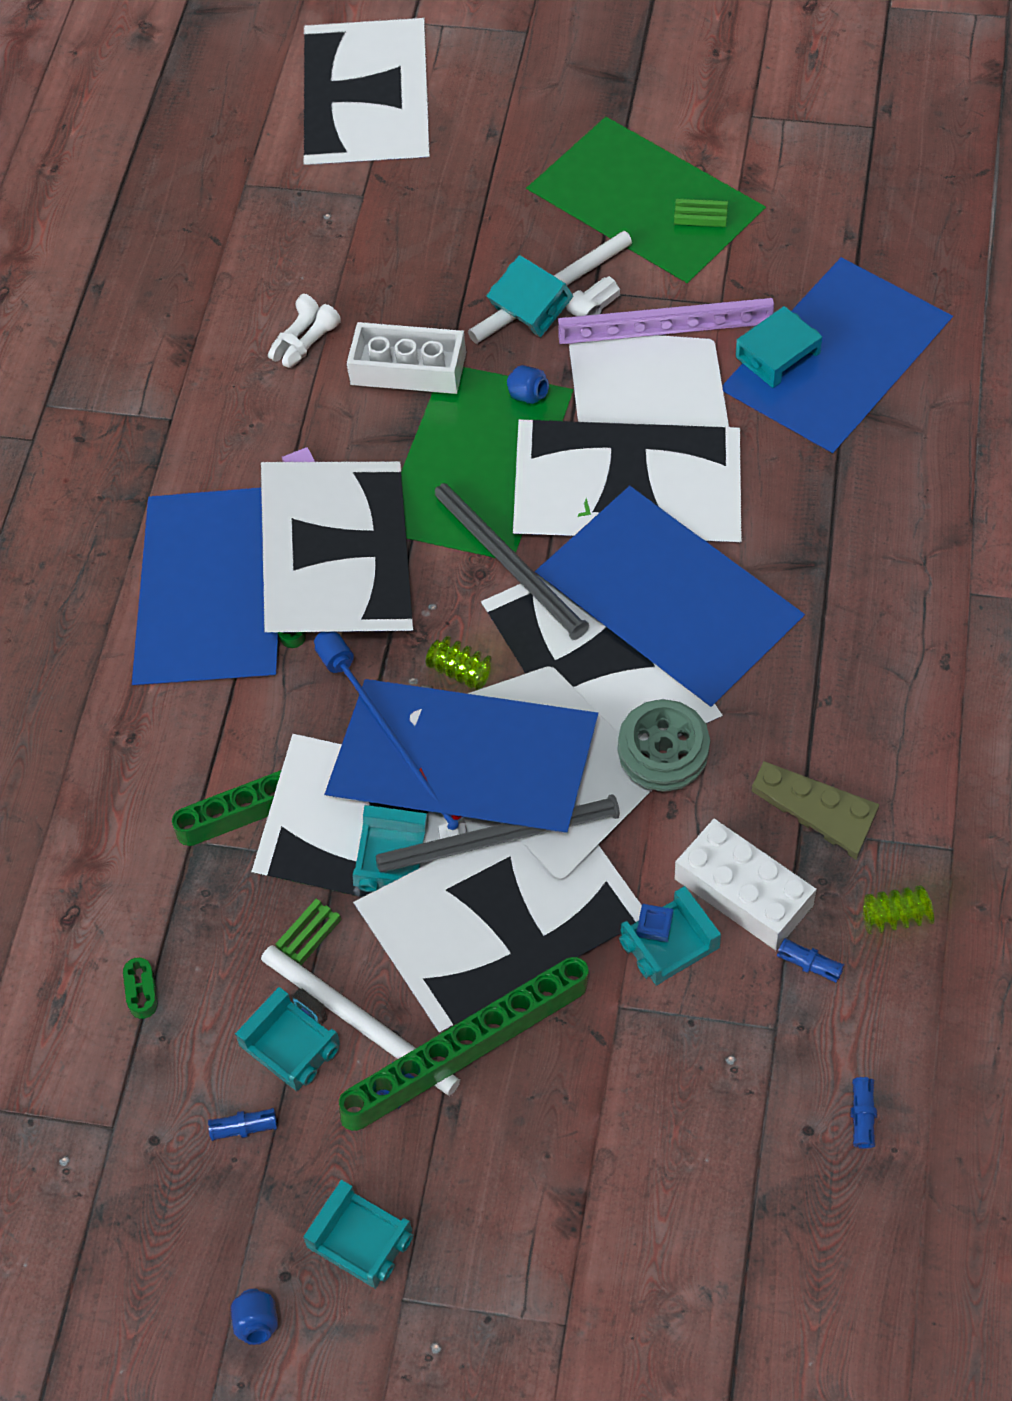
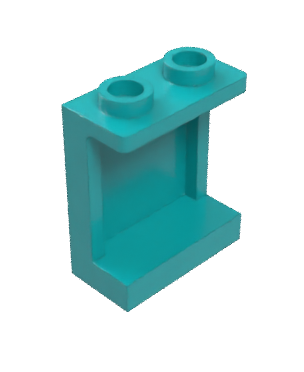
[486,255,574,338]
[735,306,822,388]
[353,805,427,892]
[619,886,721,986]
[235,987,340,1092]
[303,1180,413,1289]

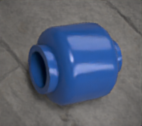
[507,365,549,404]
[230,1289,278,1345]

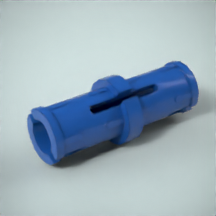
[777,938,845,983]
[850,1077,877,1149]
[208,1108,278,1141]

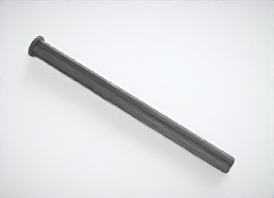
[435,483,589,640]
[376,794,620,873]

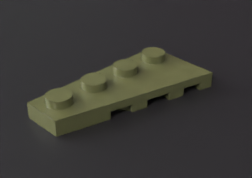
[752,761,879,860]

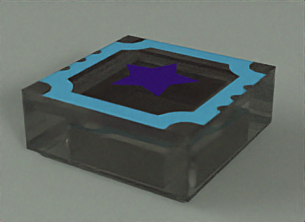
[292,988,327,1025]

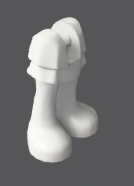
[268,294,341,368]

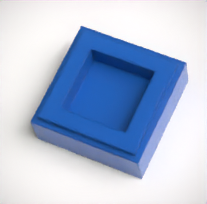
[636,904,674,942]

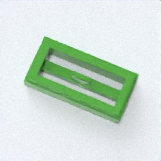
[674,199,728,227]
[275,898,341,965]

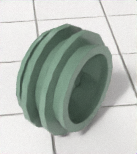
[617,699,710,792]

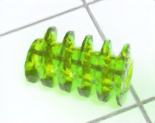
[425,636,492,690]
[863,885,934,935]

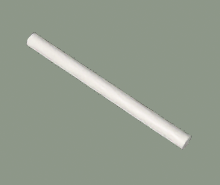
[468,231,632,344]
[261,945,460,1096]

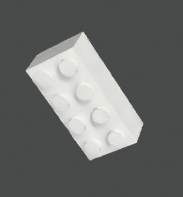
[347,322,466,394]
[675,819,816,951]

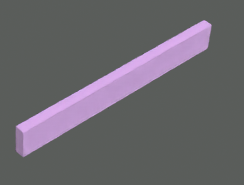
[558,298,774,344]

